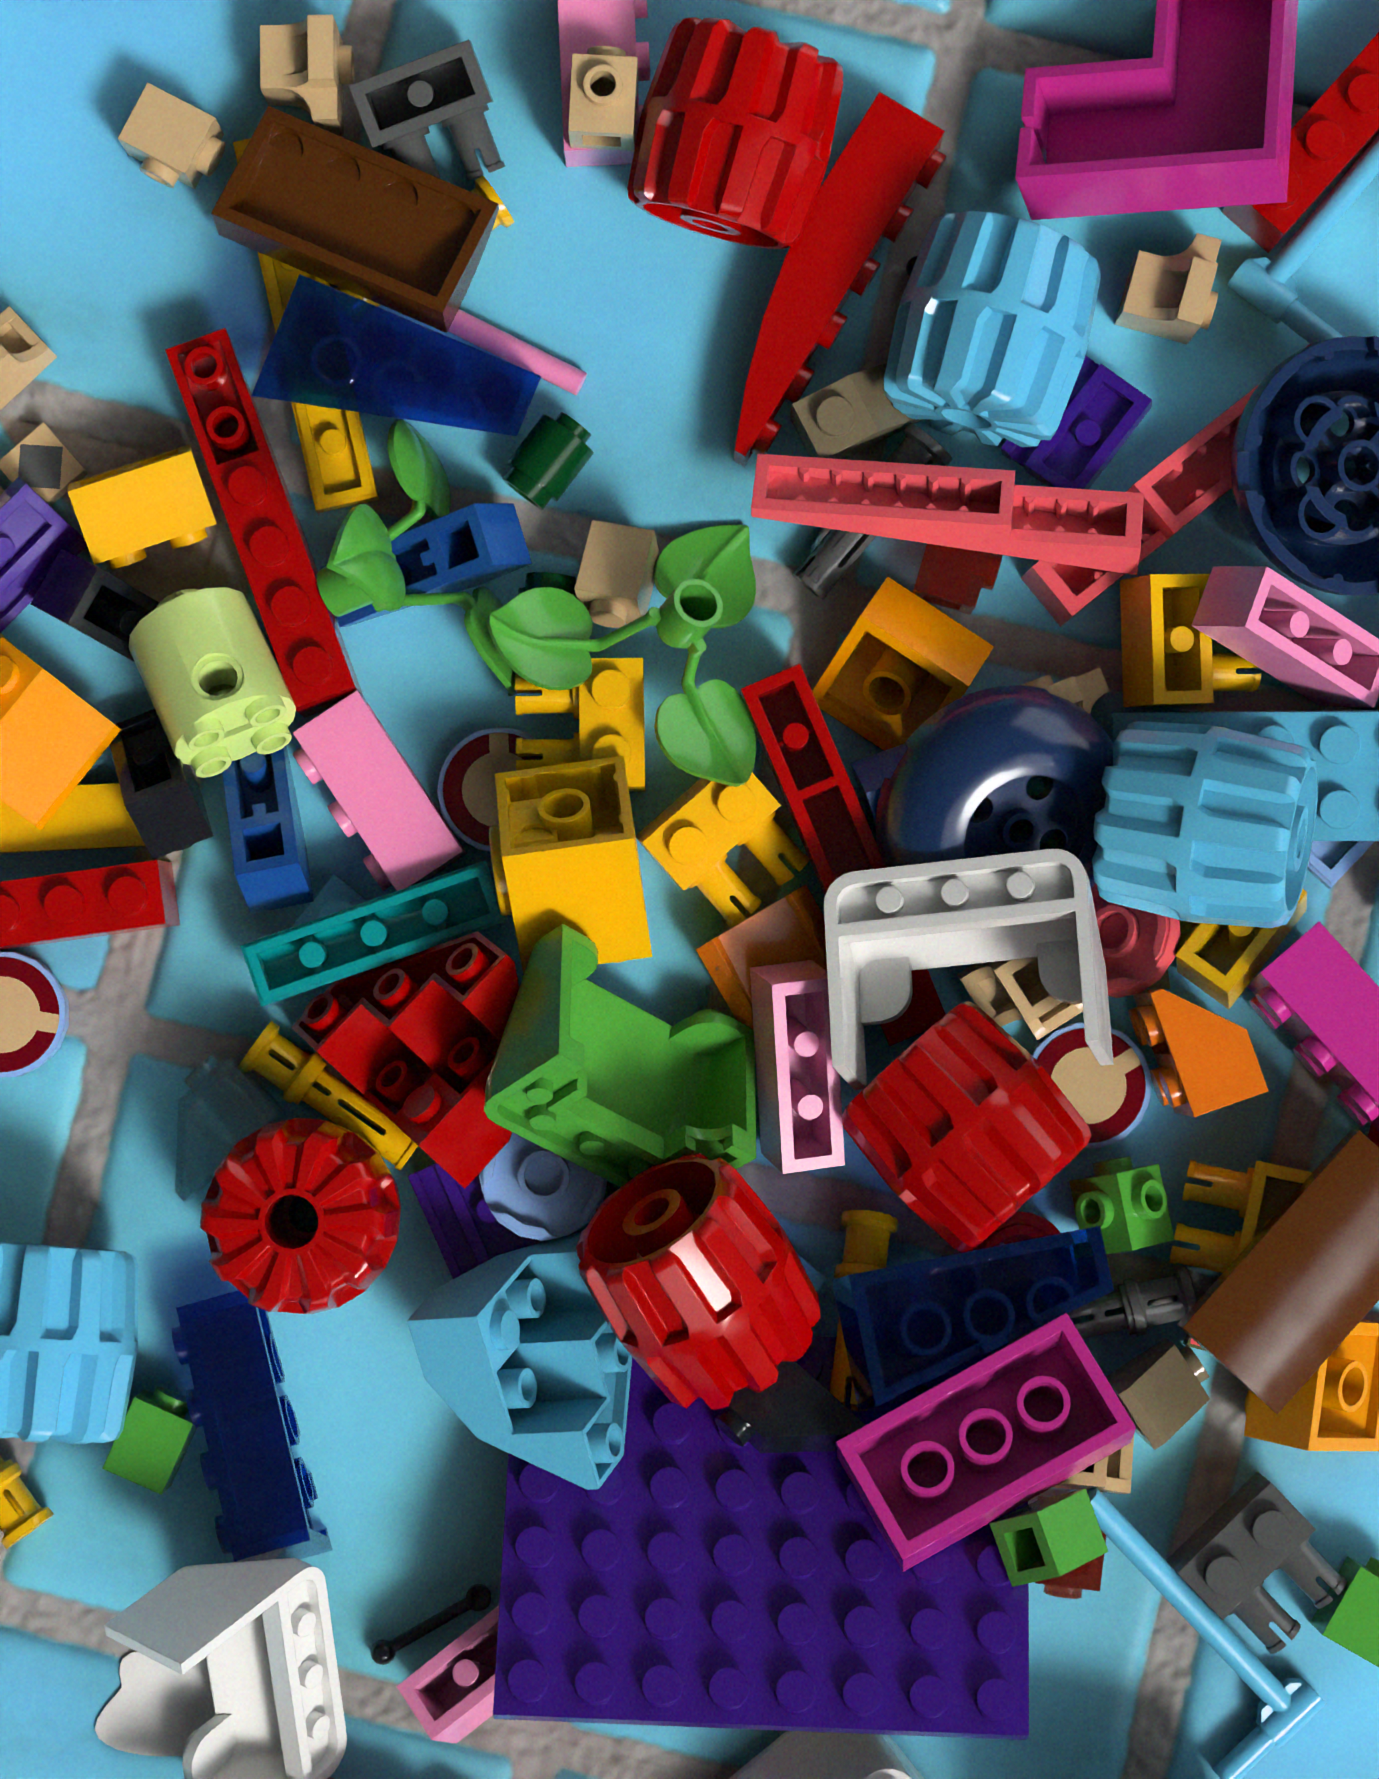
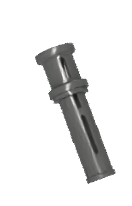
[792,423,953,600]
[1000,1266,1197,1346]

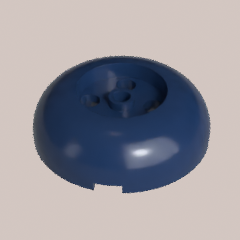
[1231,336,1379,596]
[876,685,1113,890]

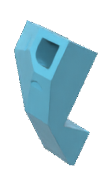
[407,1230,632,1490]

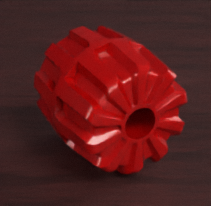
[627,17,843,249]
[841,1001,1092,1253]
[200,1118,401,1314]
[576,1153,821,1410]

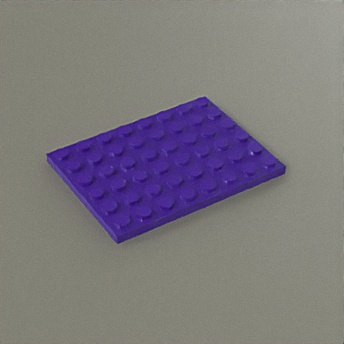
[493,1336,1029,1740]

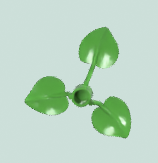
[317,417,517,696]
[487,525,756,787]

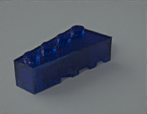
[251,274,541,436]
[832,1226,1114,1410]
[172,1290,333,1562]

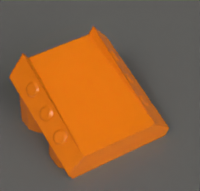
[695,885,827,1030]

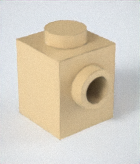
[568,46,638,151]
[118,82,225,189]
[574,520,659,628]

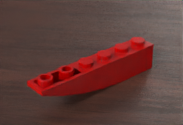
[1222,32,1379,254]
[734,91,947,467]
[165,328,363,717]
[740,664,945,1046]
[0,860,180,950]

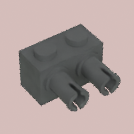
[349,39,505,181]
[1166,1471,1347,1654]

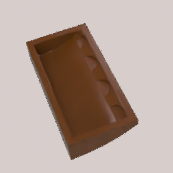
[211,106,499,333]
[1177,1130,1379,1414]

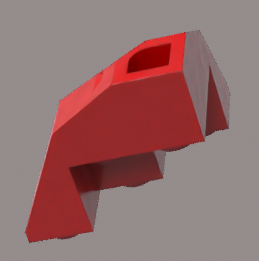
[291,931,519,1189]

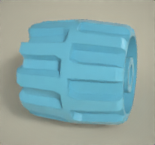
[883,211,1101,447]
[1092,721,1318,928]
[0,1241,138,1444]

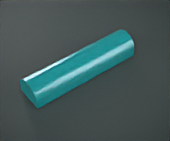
[240,860,508,1007]

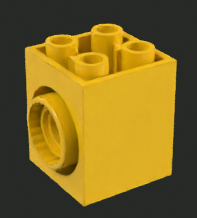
[489,755,652,975]

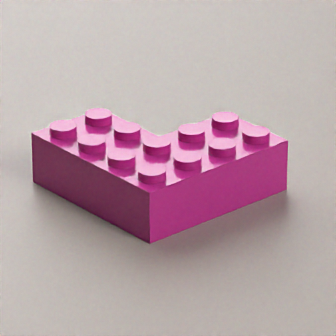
[1015,0,1298,220]

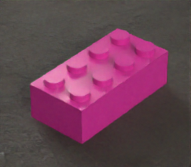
[1247,922,1379,1132]
[836,1313,1136,1572]

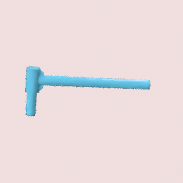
[1227,134,1379,345]
[1087,1487,1327,1779]

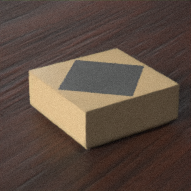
[0,422,88,506]

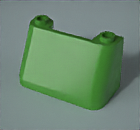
[484,923,756,1187]

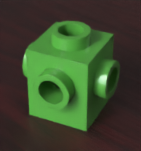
[1069,1156,1175,1257]

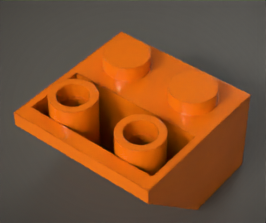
[1129,989,1269,1117]

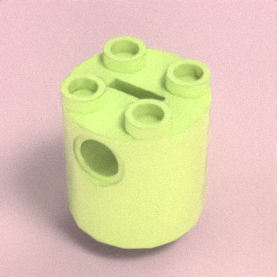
[128,587,297,778]

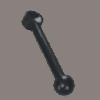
[370,1584,491,1665]

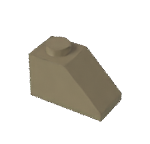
[789,363,923,459]
[1106,1338,1210,1450]

